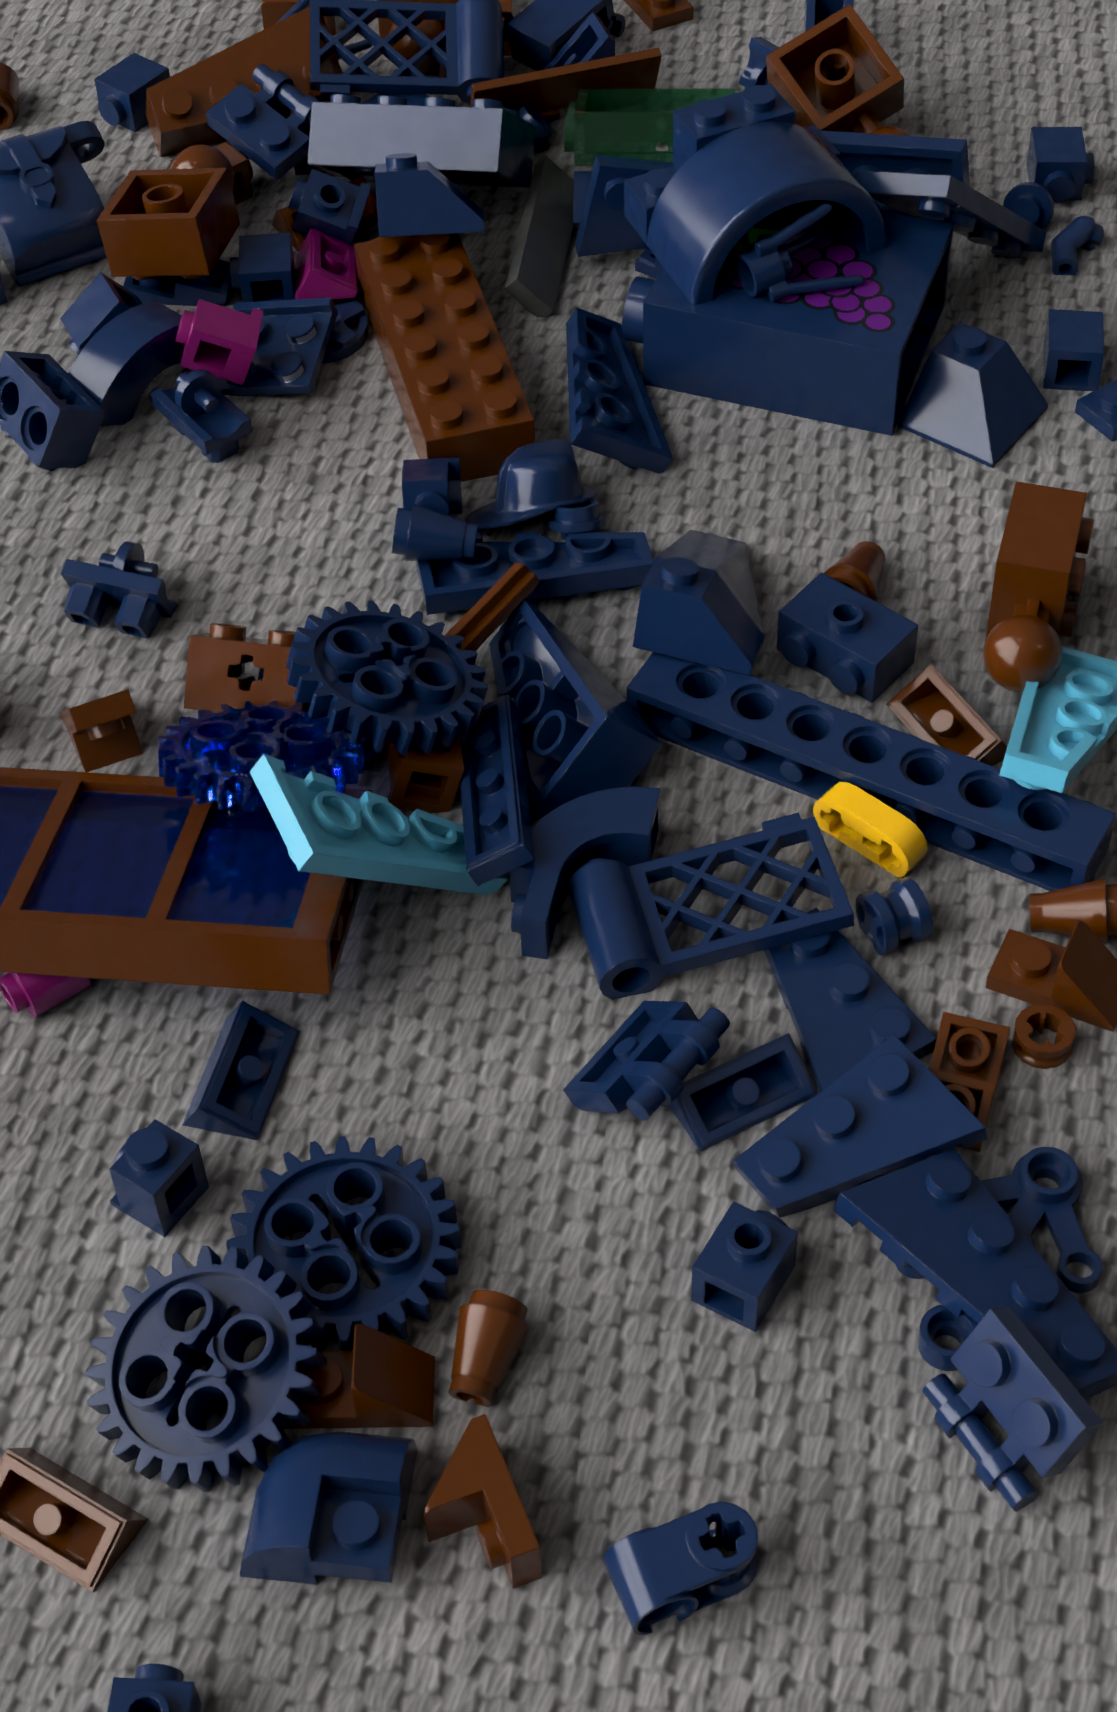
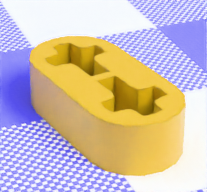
[813,782,928,878]

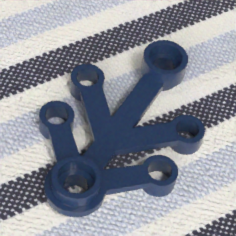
[895,1147,1102,1371]

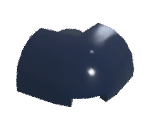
[239,1431,417,1585]

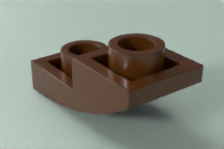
[928,1012,1010,1152]

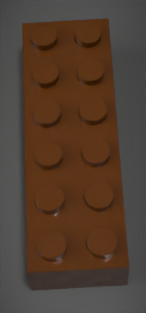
[354,233,535,482]

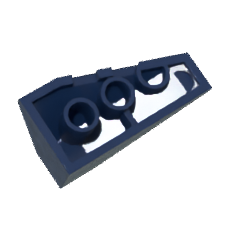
[374,153,485,237]
[633,530,765,676]
[489,599,661,817]

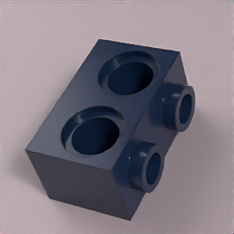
[0,351,106,471]

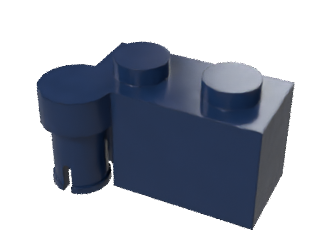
[507,0,626,71]

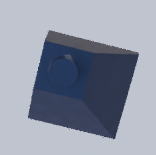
[898,322,1048,468]

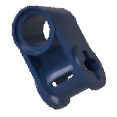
[603,1502,758,1635]

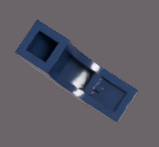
[68,302,185,426]
[509,787,661,960]

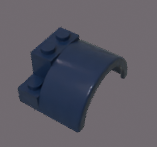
[624,83,886,305]

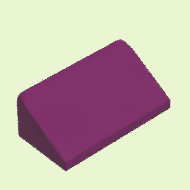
[294,228,358,299]

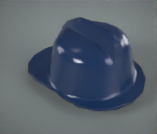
[467,439,598,529]

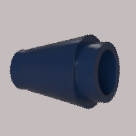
[392,504,478,561]

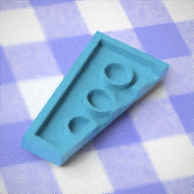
[999,646,1117,793]
[250,754,508,895]

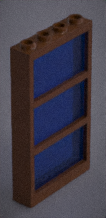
[0,767,373,995]

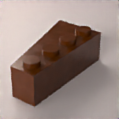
[146,7,343,157]

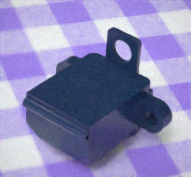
[0,121,107,287]

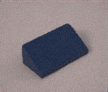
[182,1000,300,1140]
[669,1033,818,1151]

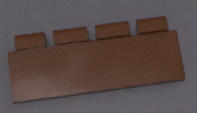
[470,48,662,122]

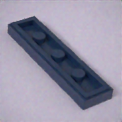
[460,694,535,886]

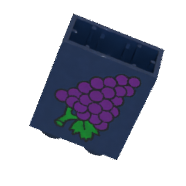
[622,200,954,436]

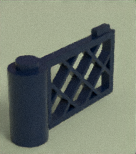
[309,0,505,105]
[568,812,854,1000]

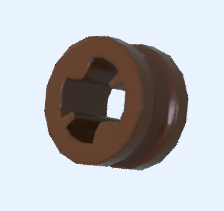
[1012,1004,1076,1069]

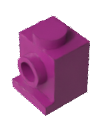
[175,299,263,385]

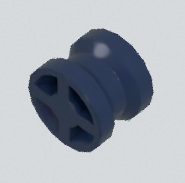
[855,877,933,955]

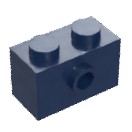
[777,572,919,703]

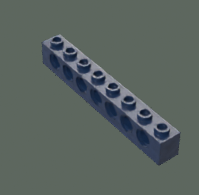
[627,652,1116,891]

